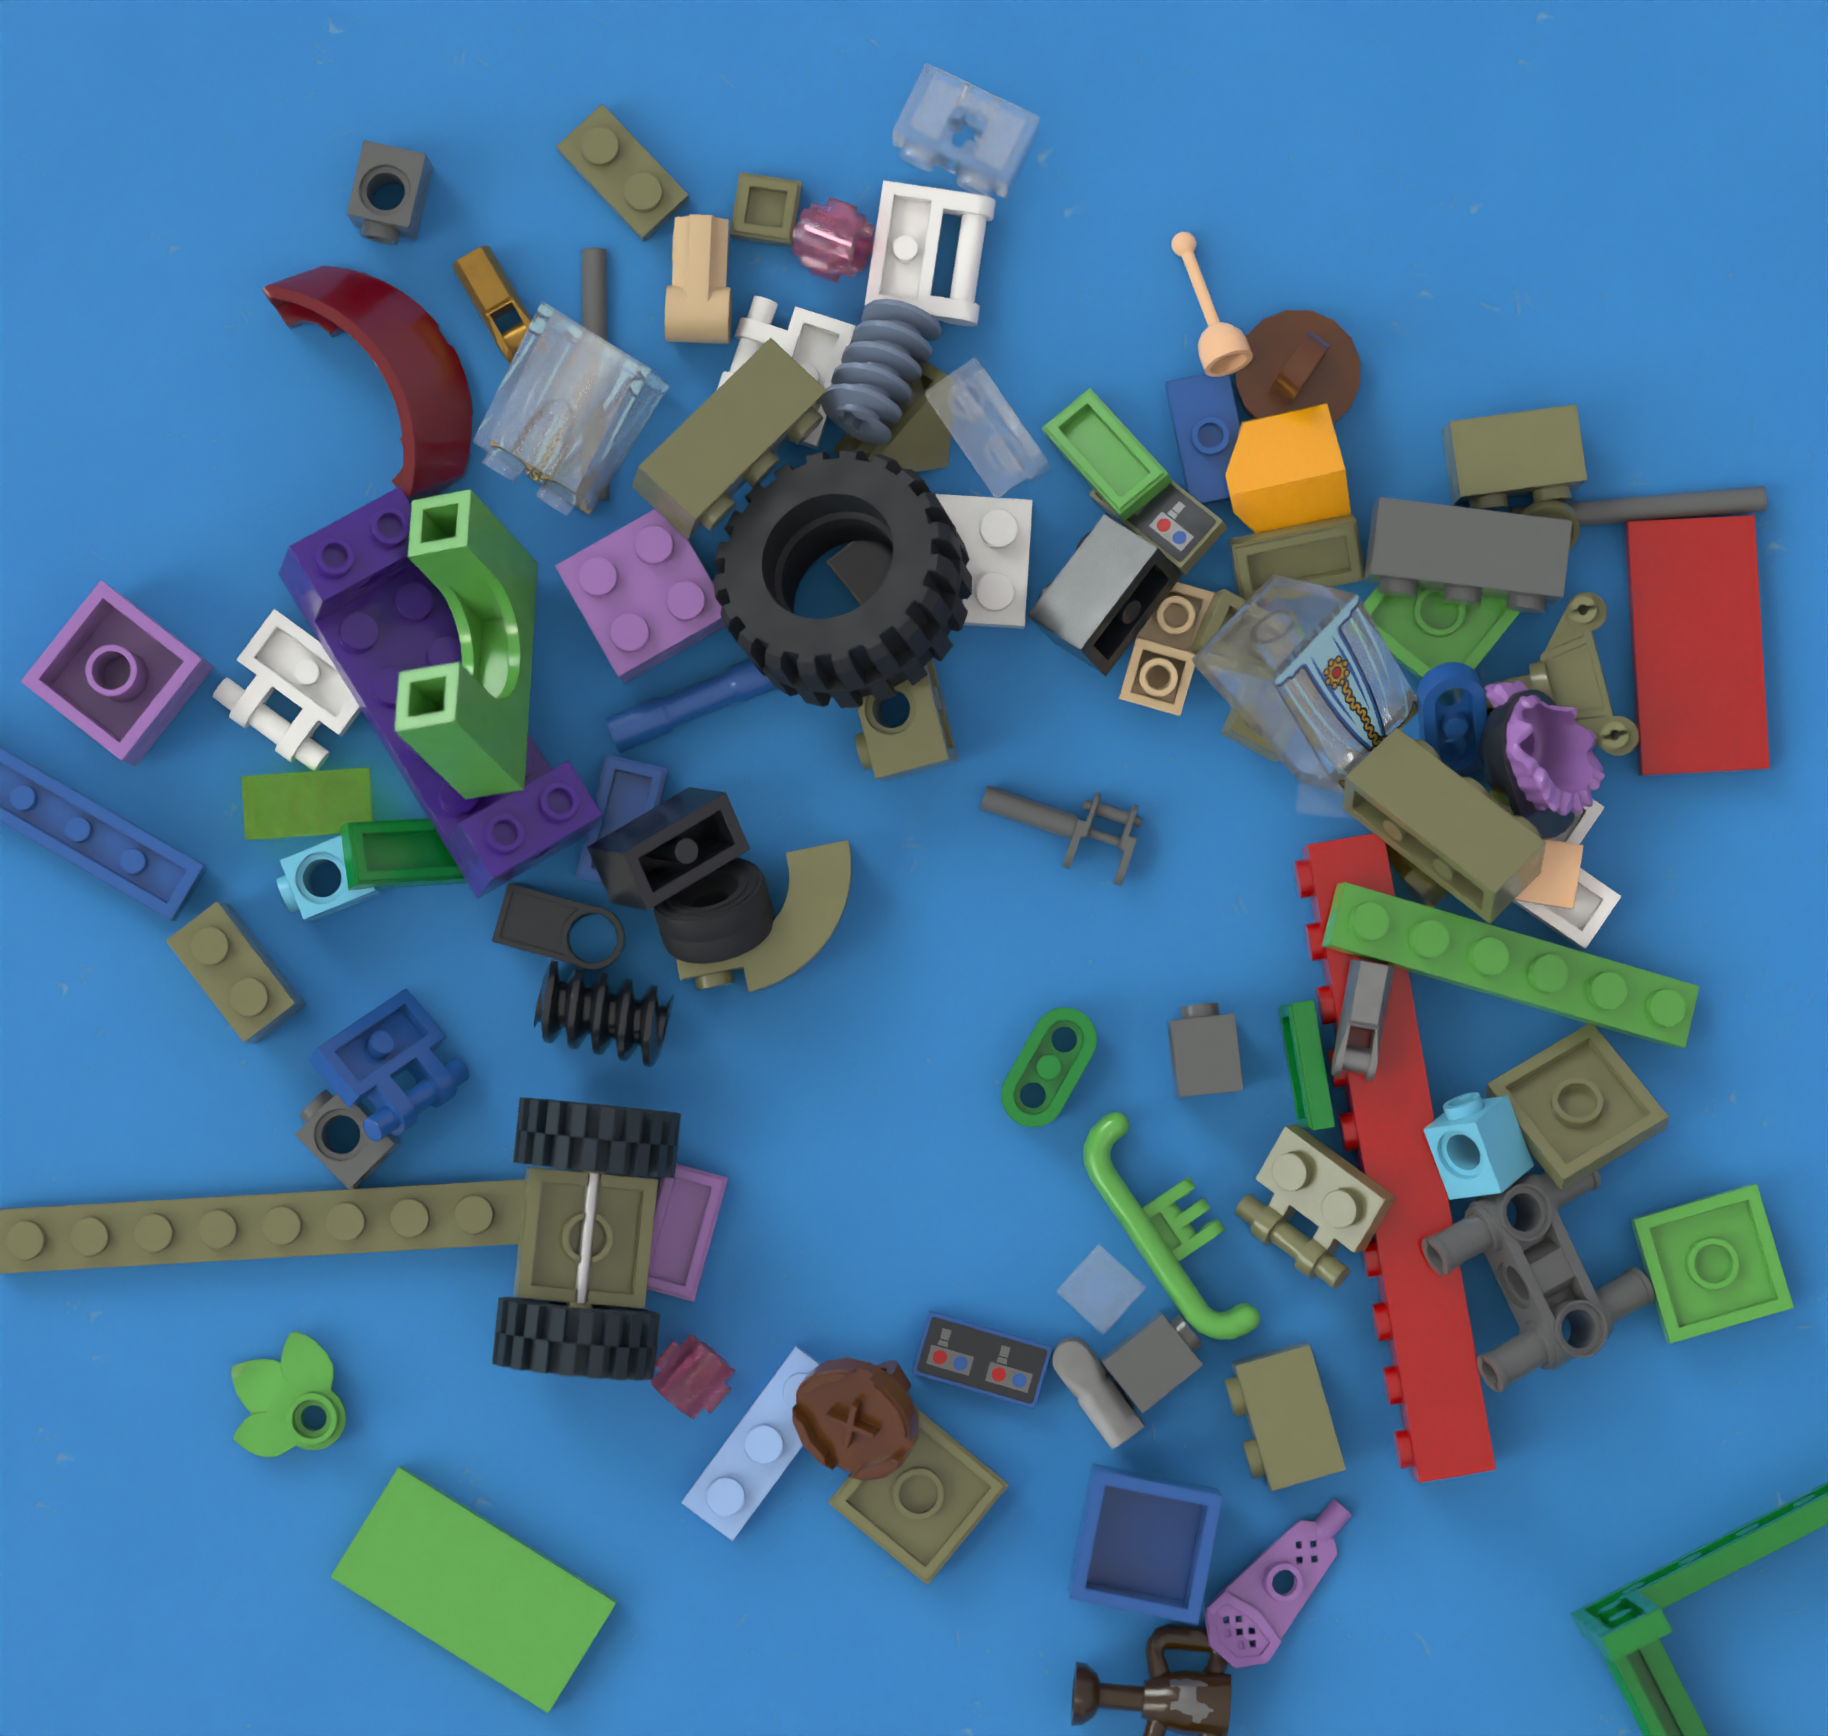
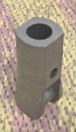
[1331,960,1394,1082]
[1052,1337,1145,1450]

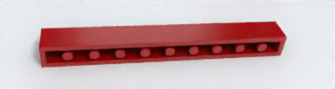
[1294,833,1496,1483]

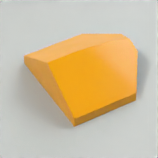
[1225,403,1351,533]

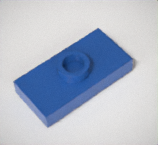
[1165,374,1240,505]

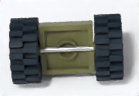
[492,1097,681,1381]

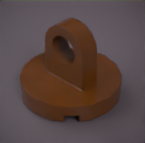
[1234,310,1360,426]
[792,1357,919,1481]

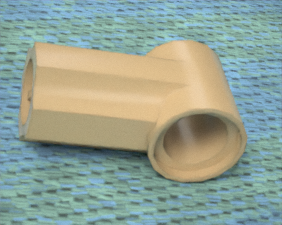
[665,214,732,344]

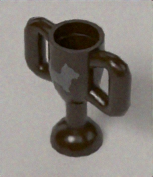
[1071,1624,1231,1736]

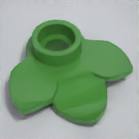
[231,1331,347,1457]

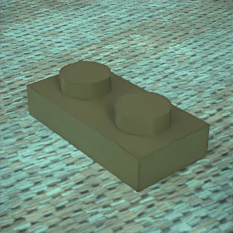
[556,104,690,242]

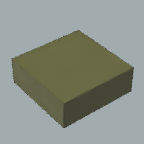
[730,172,803,248]

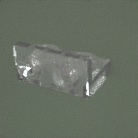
[926,357,1051,497]

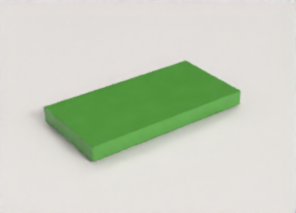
[330,1465,618,1713]

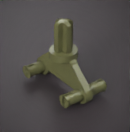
[1482,592,1639,756]

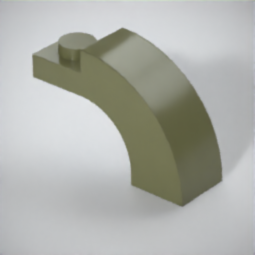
[676,840,852,993]

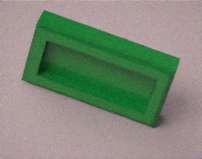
[340,818,468,890]
[1278,999,1335,1131]

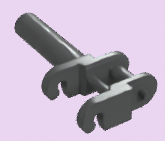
[980,785,1143,886]

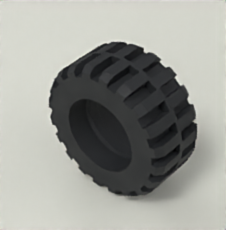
[713,449,972,708]

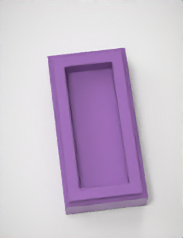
[647,1163,728,1302]

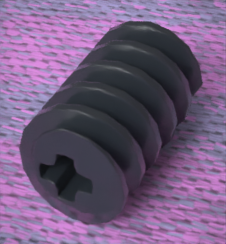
[534,960,674,1067]

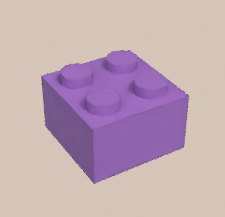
[555,509,726,684]
[20,580,214,766]

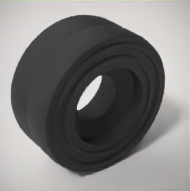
[653,857,774,964]

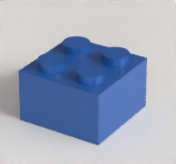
[1067,1463,1223,1625]

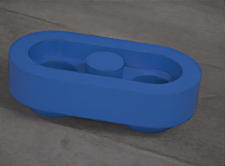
[1417,662,1487,778]

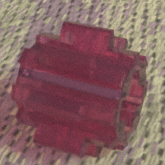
[792,197,875,283]
[650,1333,735,1420]

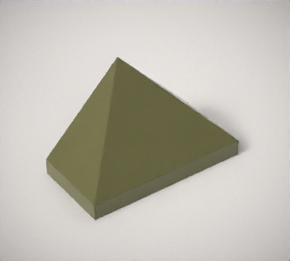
[833,361,955,472]

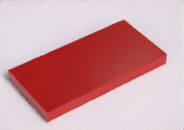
[1624,515,1770,776]

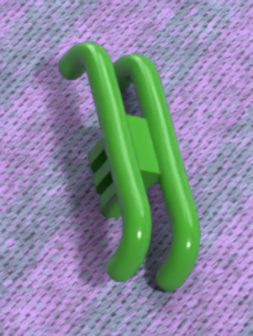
[1083,1112,1260,1339]

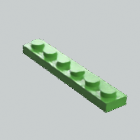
[1322,882,1700,1049]

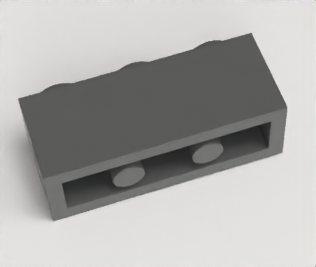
[1364,497,1572,613]

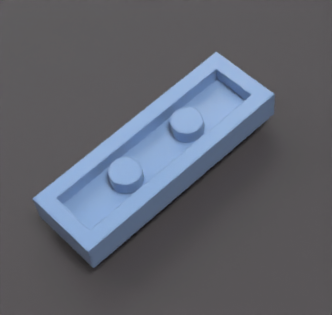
[681,1345,821,1541]

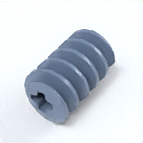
[821,299,942,445]

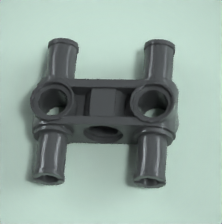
[1422,1170,1655,1392]

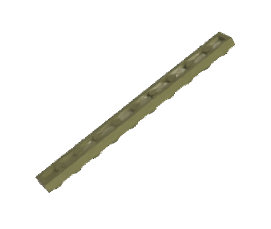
[0,1174,633,1274]

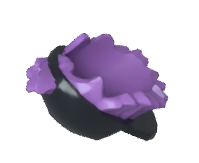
[1480,681,1605,840]

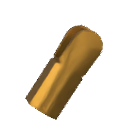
[452,245,545,365]

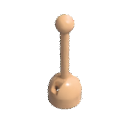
[1171,232,1253,377]

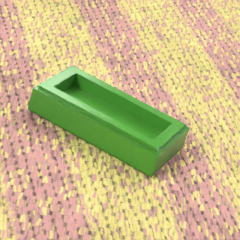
[1041,388,1172,523]

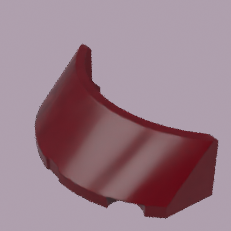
[262,266,474,505]

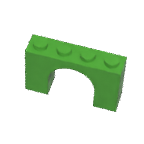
[395,489,538,799]

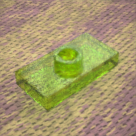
[241,767,375,841]

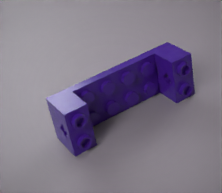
[278,487,602,899]

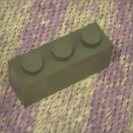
[632,338,827,539]
[1342,727,1546,924]

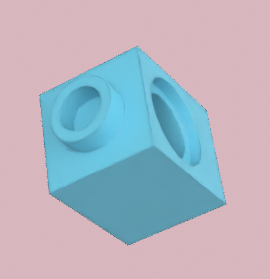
[276,835,383,922]
[1423,1092,1534,1200]

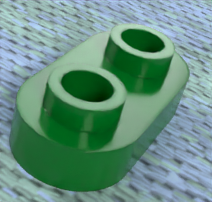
[1001,1007,1097,1127]

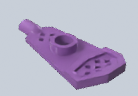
[1204,1499,1352,1668]

